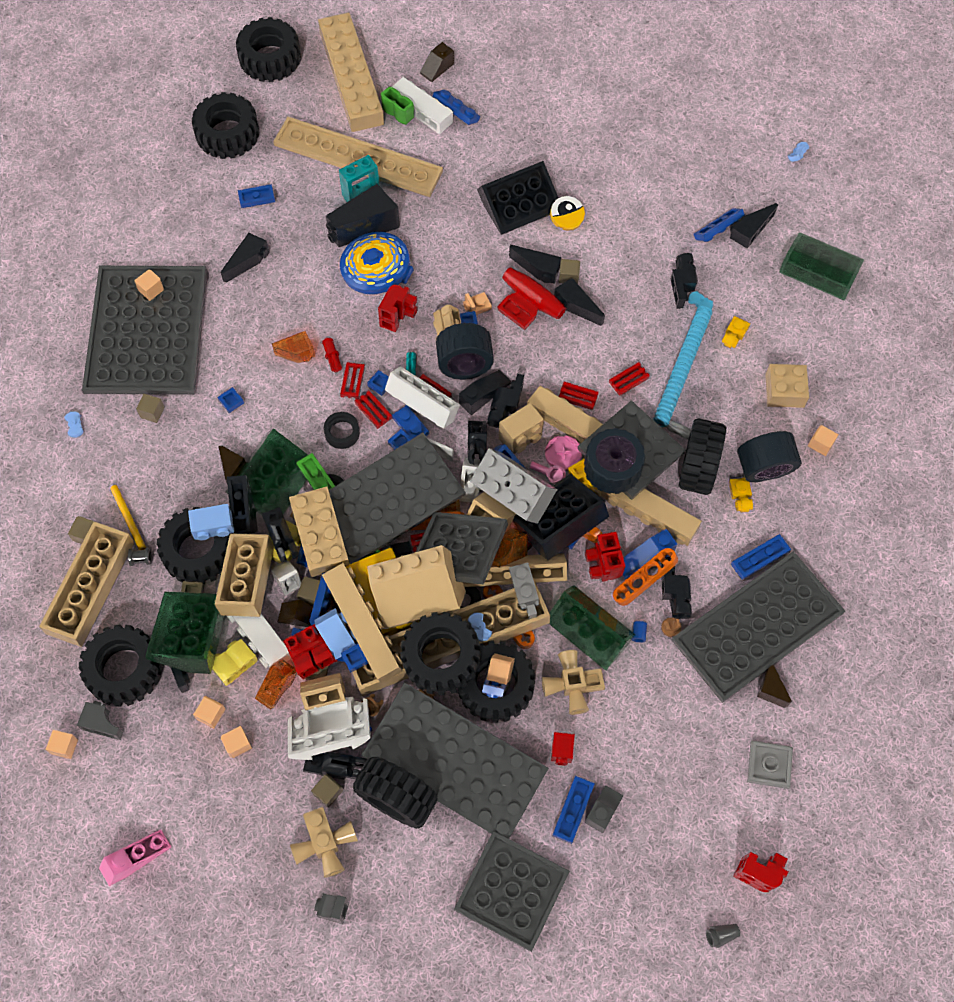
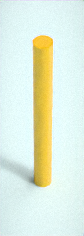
[110,485,146,550]

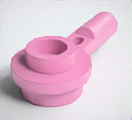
[530,461,566,485]

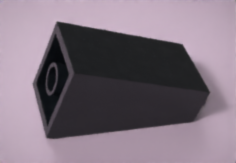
[326,184,400,247]

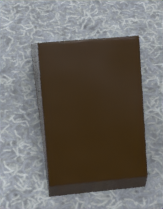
[218,446,247,483]
[277,600,313,627]
[757,665,792,708]

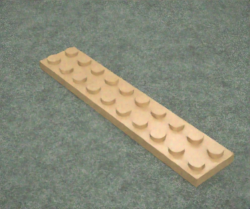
[273,116,443,197]

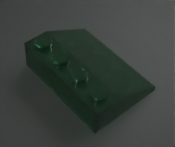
[779,232,864,301]
[225,428,308,515]
[145,592,225,674]

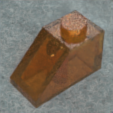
[271,331,315,363]

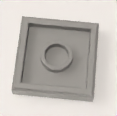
[747,741,793,789]

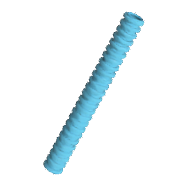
[653,305,713,427]

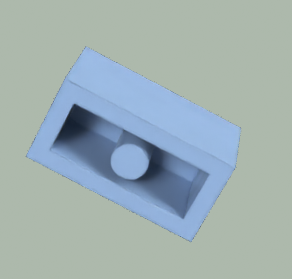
[188,504,234,541]
[314,608,357,659]

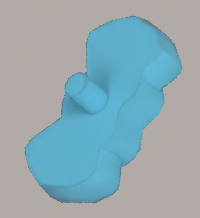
[688,291,713,309]

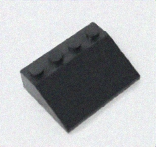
[477,161,558,235]
[512,474,609,561]

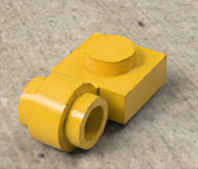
[722,316,750,349]
[568,459,597,492]
[729,478,753,513]

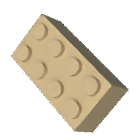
[289,487,349,577]
[215,534,274,617]

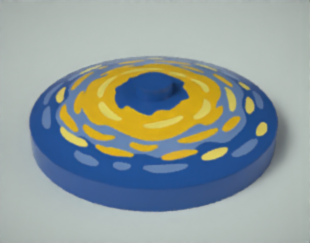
[340,232,410,294]

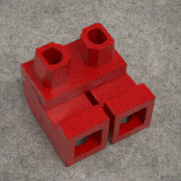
[378,285,418,332]
[585,532,625,582]
[283,624,338,679]
[733,852,789,892]

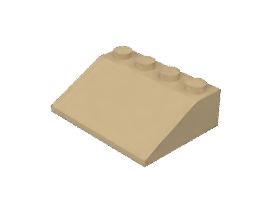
[367,545,460,629]

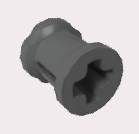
[128,548,151,566]

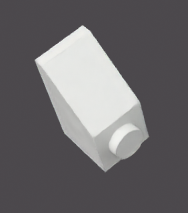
[458,458,480,503]
[271,561,301,595]

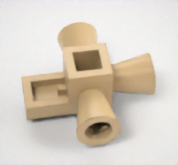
[541,650,605,715]
[290,807,358,878]

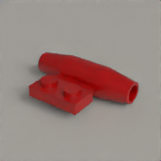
[497,267,566,330]

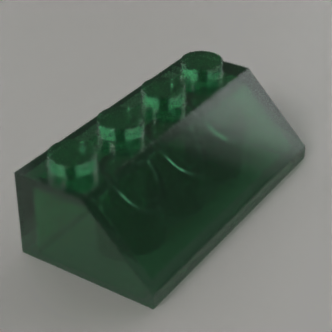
[549,585,635,670]

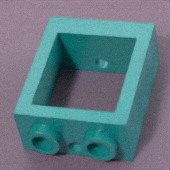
[338,155,379,202]

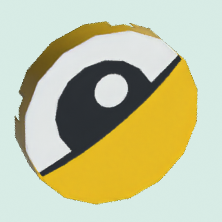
[550,196,585,231]

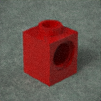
[551,732,575,766]

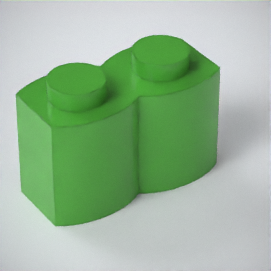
[381,87,414,125]

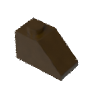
[420,42,454,82]

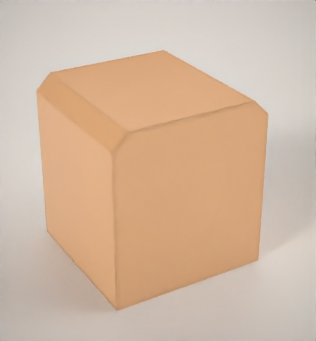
[134,270,164,301]
[808,425,839,456]
[487,654,515,685]
[193,696,225,729]
[221,726,252,758]
[45,730,78,759]

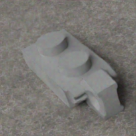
[509,563,539,619]

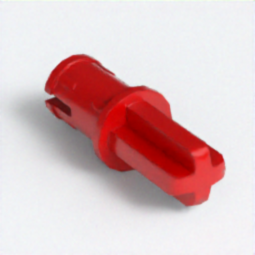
[322,338,342,373]

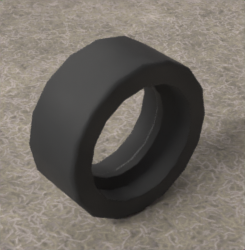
[323,411,360,449]

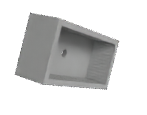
[470,448,557,523]

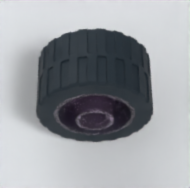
[436,323,494,380]
[584,428,645,494]
[737,431,802,483]

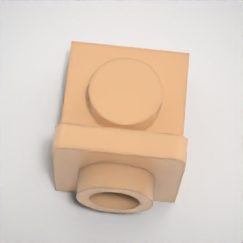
[463,292,492,315]

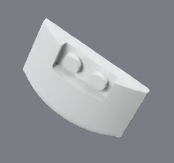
[288,697,370,760]

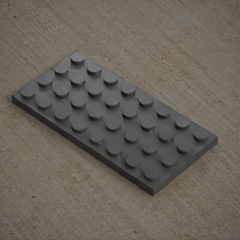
[293,433,466,564]
[671,551,845,703]
[361,682,549,839]

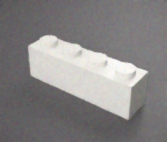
[392,77,453,134]
[385,366,460,429]
[227,614,291,672]

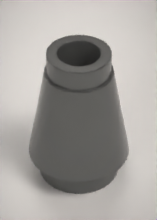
[706,924,740,948]

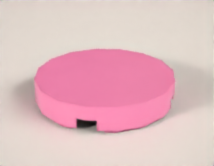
[545,435,582,471]

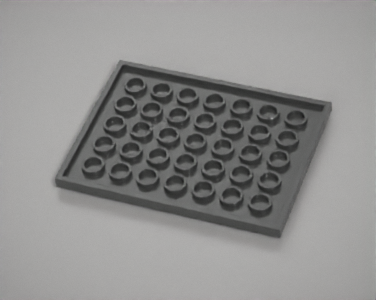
[82,265,207,395]

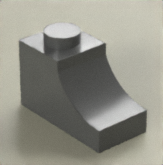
[77,701,124,740]
[585,785,623,833]
[314,893,349,925]

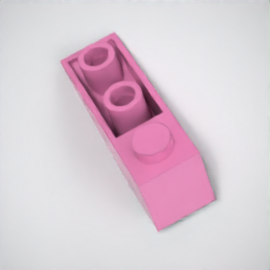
[99,830,171,886]

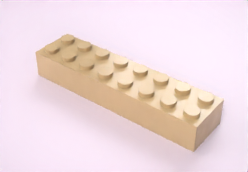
[318,13,384,132]

